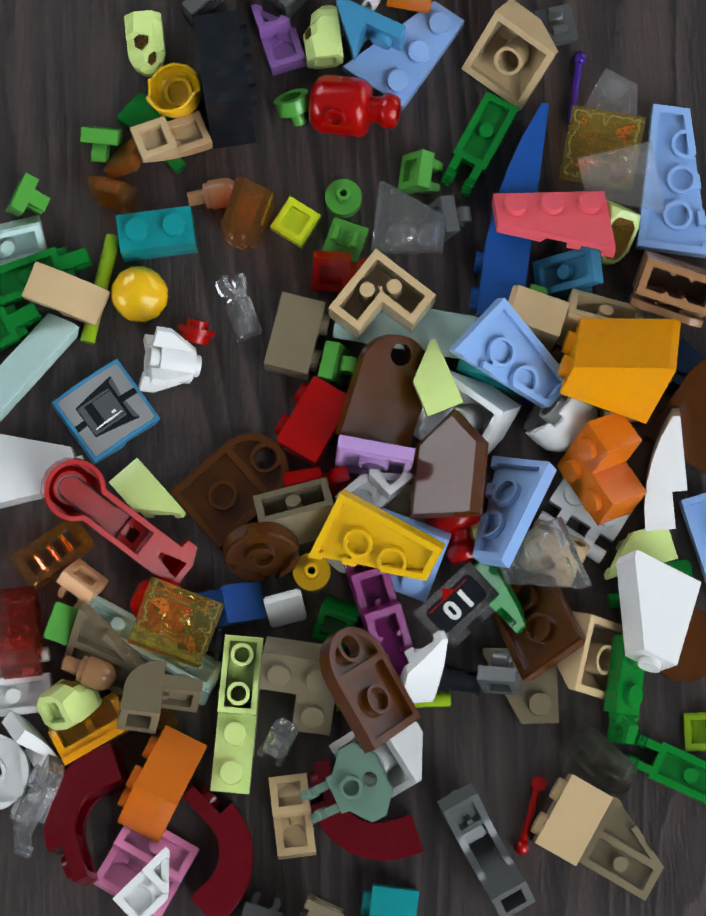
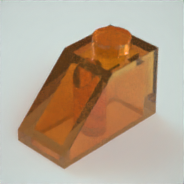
[221,176,275,250]

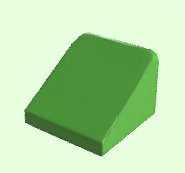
[43,601,79,646]

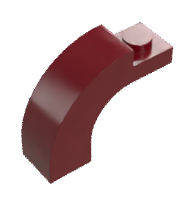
[43,743,129,886]
[309,759,424,861]
[182,785,254,916]

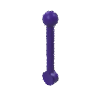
[566,51,587,125]

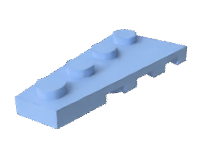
[635,104,706,259]

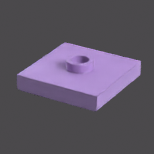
[335,434,416,476]

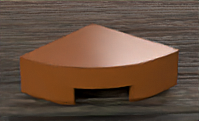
[103,138,142,178]

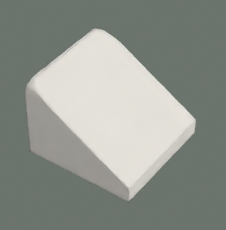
[263,588,307,628]

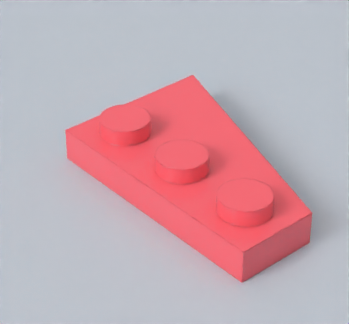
[492,191,616,258]

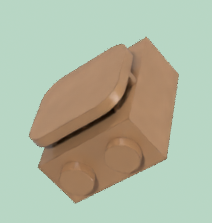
[628,249,706,328]

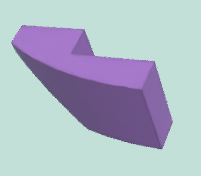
[251,4,307,76]

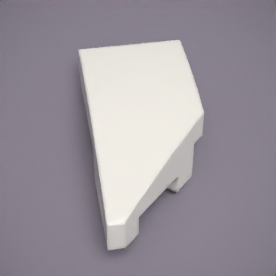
[400,630,448,703]
[2,710,65,779]
[113,847,170,916]

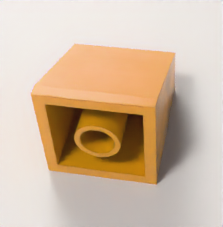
[557,318,681,424]

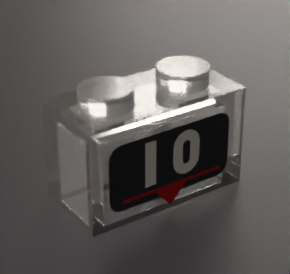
[412,562,498,649]

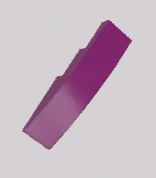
[344,564,413,678]

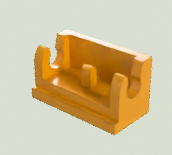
[48,692,129,766]

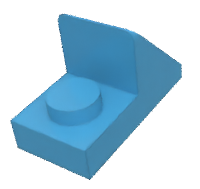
[336,0,407,60]
[532,247,604,297]

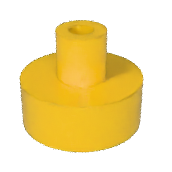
[293,553,331,592]

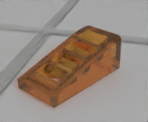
[87,175,138,214]
[10,520,96,593]

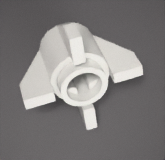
[138,326,202,393]

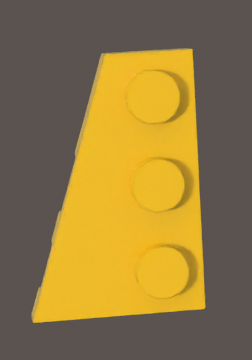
[308,489,446,581]

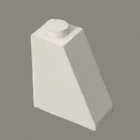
[0,434,84,509]
[616,550,701,673]

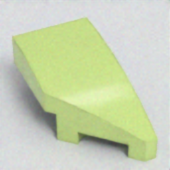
[109,458,187,518]
[604,528,678,580]

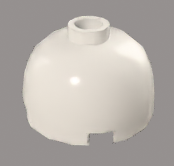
[524,395,598,453]

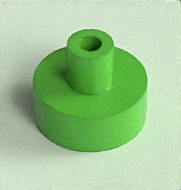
[273,88,310,127]
[325,179,362,218]

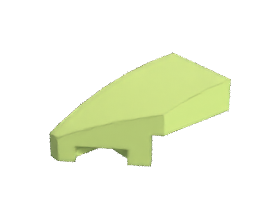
[413,339,463,417]

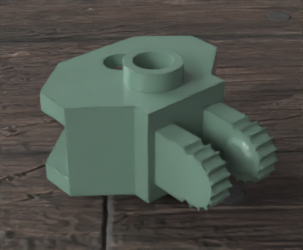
[299,742,393,824]

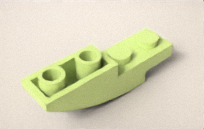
[210,634,264,795]

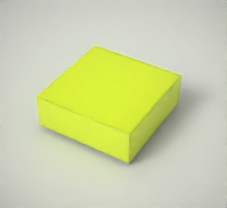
[270,196,321,249]

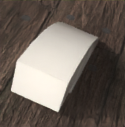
[644,408,688,531]

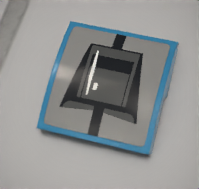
[51,359,160,465]

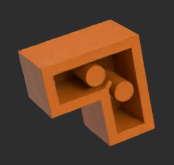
[557,413,647,526]
[117,725,207,843]

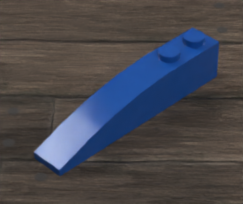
[468,103,549,317]

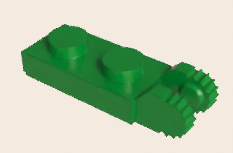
[441,91,519,197]
[620,733,706,804]

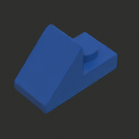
[190,581,267,634]

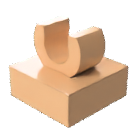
[56,558,109,609]

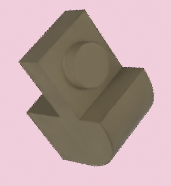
[117,660,203,734]

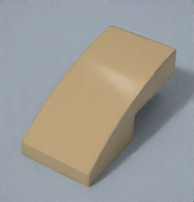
[130,111,213,163]
[22,261,110,327]
[268,773,317,860]

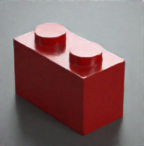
[274,375,347,467]

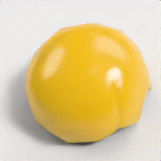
[146,62,202,119]
[111,266,168,323]

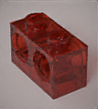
[0,586,43,680]

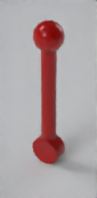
[514,776,546,855]

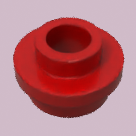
[178,318,215,345]

